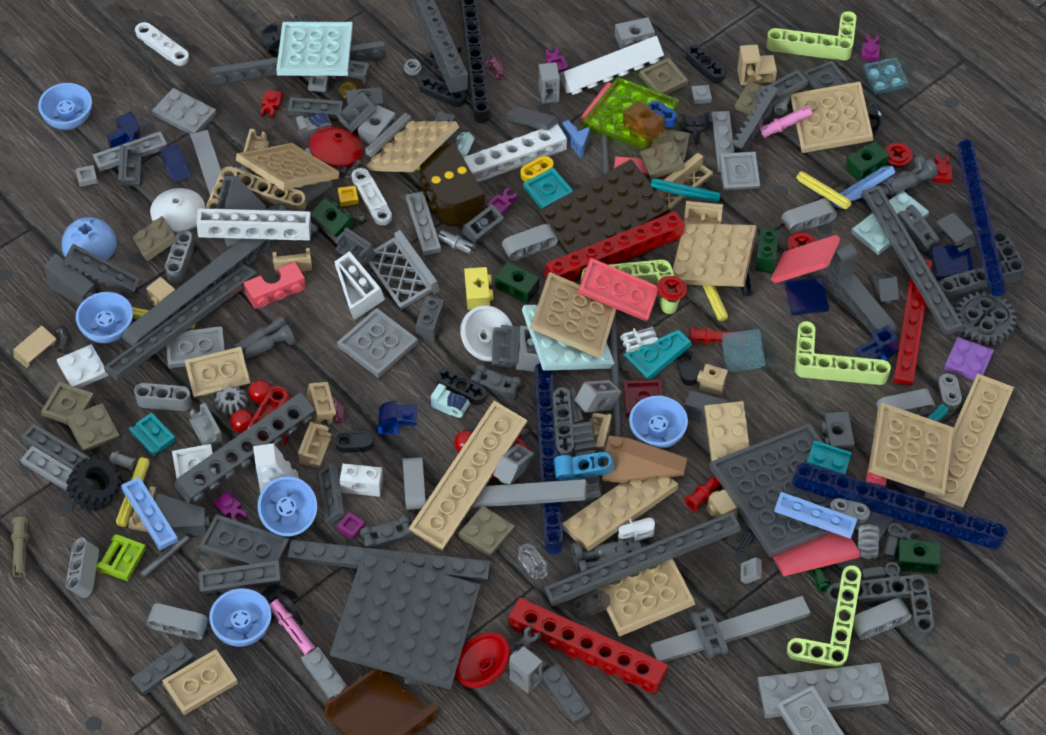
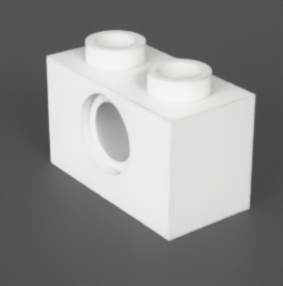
[340,464,383,497]

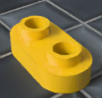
[521,156,553,182]

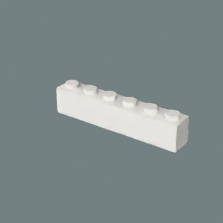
[559,36,664,95]

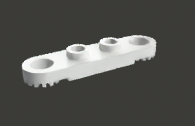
[135,22,189,66]
[352,168,392,226]

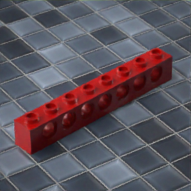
[545,211,685,282]
[508,597,668,694]

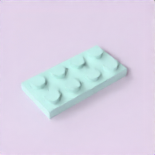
[851,191,929,255]

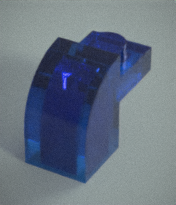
[106,111,141,149]
[158,143,190,183]
[856,324,898,360]
[378,401,417,434]

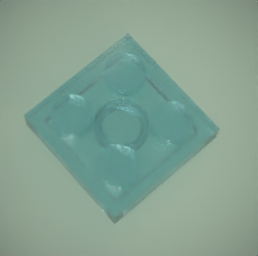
[863,57,909,95]
[721,329,766,372]

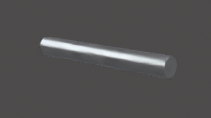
[140,534,190,579]

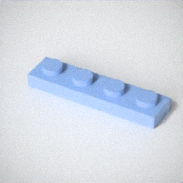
[829,166,895,209]
[121,477,178,550]
[774,492,857,539]

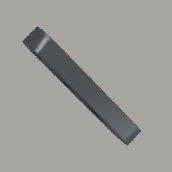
[553,387,575,456]

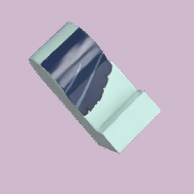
[431,383,470,418]

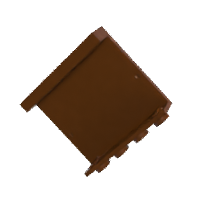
[324,668,439,735]

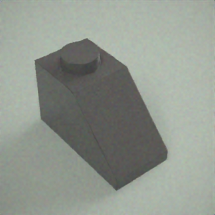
[869,272,899,304]

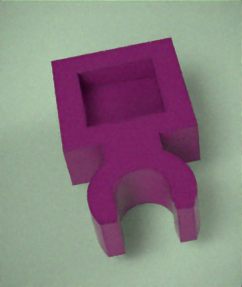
[861,34,880,62]
[545,47,569,73]
[486,188,517,216]
[213,491,247,521]

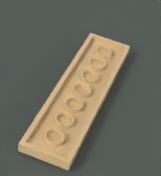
[924,373,1014,511]
[409,401,527,551]

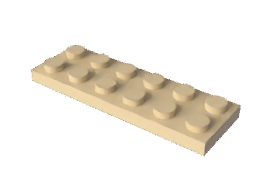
[562,476,678,552]

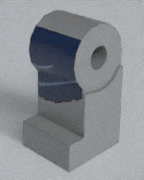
[296,112,332,140]

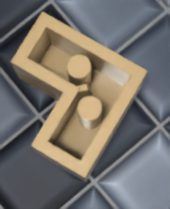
[737,45,777,85]

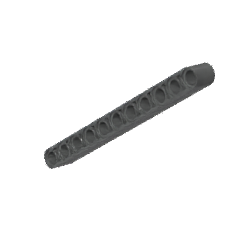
[122,239,280,346]

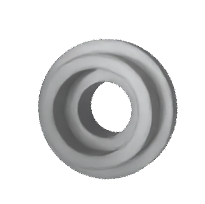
[404,59,422,75]

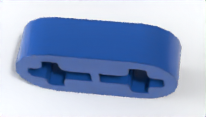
[647,101,677,127]

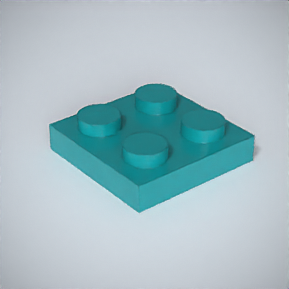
[523,168,573,209]

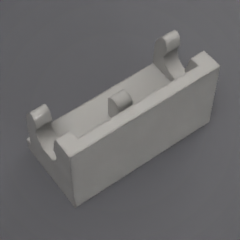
[189,403,223,448]

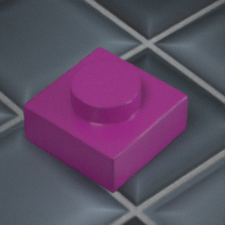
[337,512,365,540]

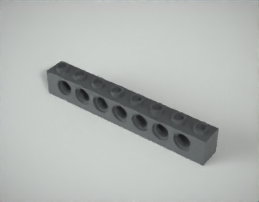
[409,0,468,93]
[174,392,315,504]

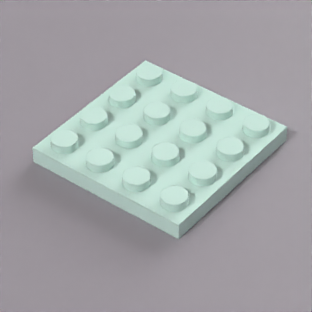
[276,22,353,76]
[522,305,615,371]

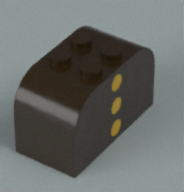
[420,142,485,227]

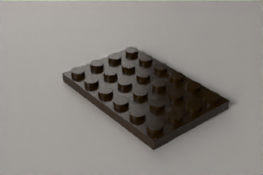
[538,159,670,254]

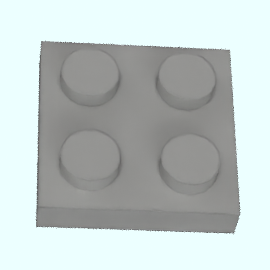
[719,152,760,191]

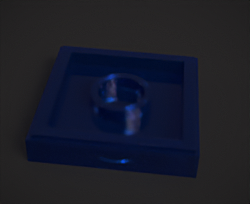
[931,245,973,280]
[784,277,829,315]

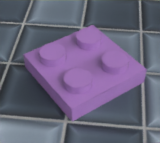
[944,337,994,380]

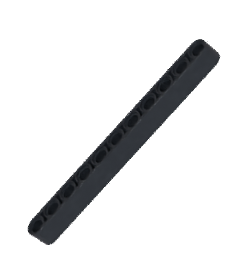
[460,0,490,123]

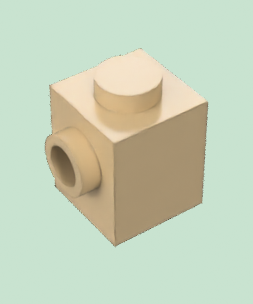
[146,277,175,306]
[697,364,728,396]
[707,489,738,518]

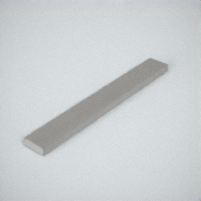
[190,130,242,247]
[650,596,810,663]

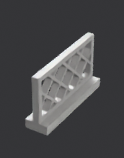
[368,230,440,310]

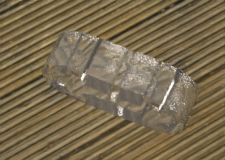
[518,544,547,579]

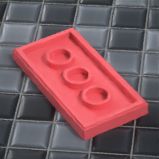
[771,235,840,283]
[577,258,658,322]
[773,532,860,576]

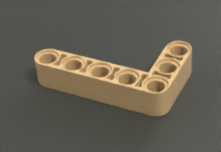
[206,167,307,211]

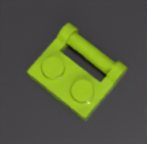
[96,534,146,581]

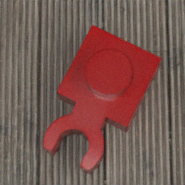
[261,90,283,119]
[933,154,952,183]

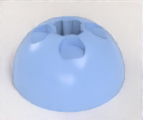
[38,83,92,130]
[62,217,117,260]
[76,292,133,343]
[629,396,688,449]
[257,476,317,536]
[209,589,271,647]

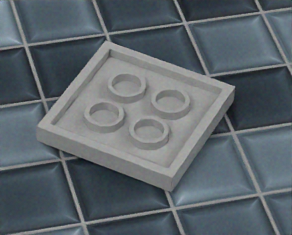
[337,308,418,378]

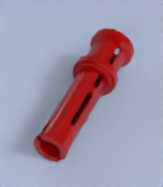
[689,327,747,345]
[684,475,721,511]

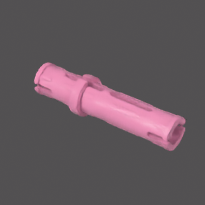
[760,105,813,138]
[269,599,316,655]

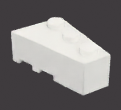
[335,251,385,321]
[253,444,299,493]

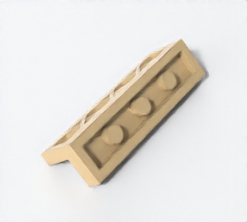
[656,153,713,210]

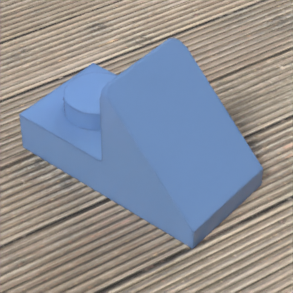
[562,120,590,158]

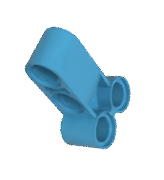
[554,452,615,481]

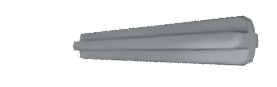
[365,113,411,157]

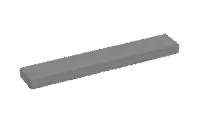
[472,479,587,508]

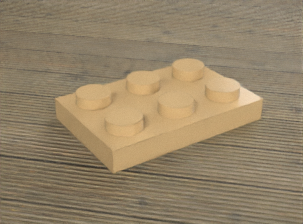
[184,347,250,398]
[704,401,749,461]
[162,649,238,715]

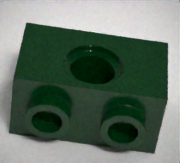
[845,141,889,182]
[311,198,355,238]
[755,228,779,273]
[495,262,539,304]
[897,539,940,574]

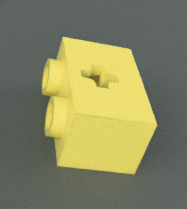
[464,267,493,310]

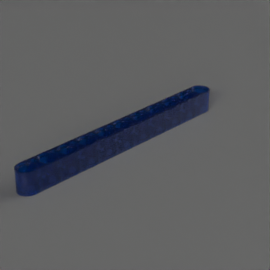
[957,140,1006,296]
[535,363,563,554]
[792,463,1008,549]

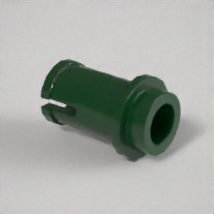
[811,567,831,592]

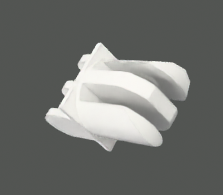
[620,327,658,353]
[618,518,655,542]

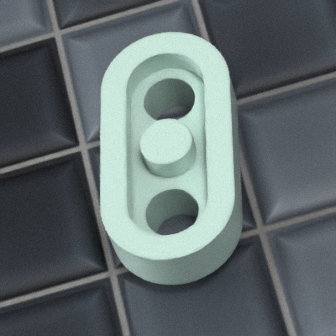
[456,132,474,158]

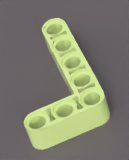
[766,11,856,60]
[580,260,680,314]
[795,321,891,385]
[787,566,861,668]

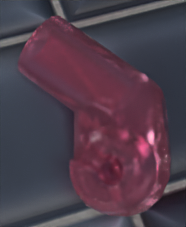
[486,57,504,80]
[332,397,345,423]

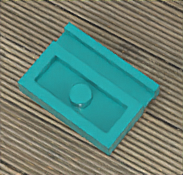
[129,412,176,457]
[806,440,852,479]

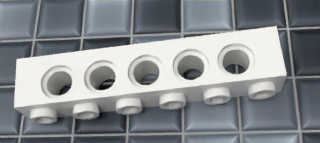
[464,123,567,182]
[196,209,311,240]

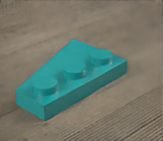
[623,330,692,380]

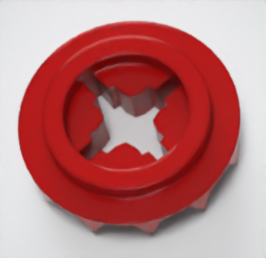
[884,143,913,168]
[787,232,816,250]
[657,276,687,302]

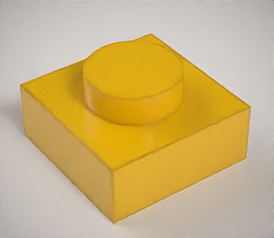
[338,185,359,207]

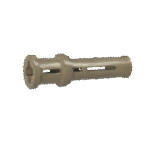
[11,517,30,577]

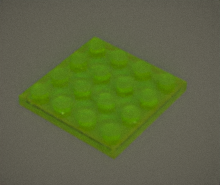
[582,77,679,150]

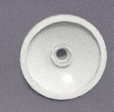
[150,188,206,234]
[460,306,512,361]

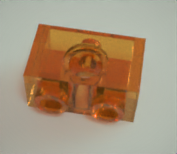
[623,101,665,142]

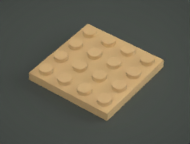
[790,81,873,153]
[366,121,459,172]
[236,143,339,190]
[673,223,757,287]
[530,272,616,358]
[868,402,954,497]
[597,559,695,637]

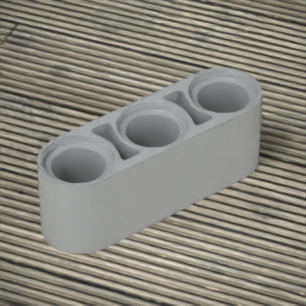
[781,199,837,234]
[502,224,558,261]
[165,230,194,284]
[134,383,192,411]
[876,389,936,416]
[403,457,426,510]
[66,538,99,598]
[853,598,912,640]
[146,603,209,640]

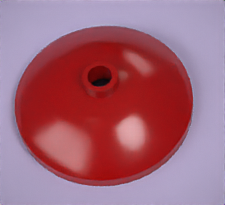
[309,126,363,168]
[455,633,511,688]

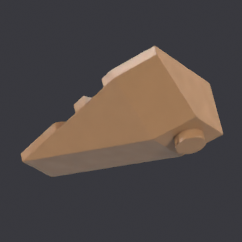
[602,436,687,483]

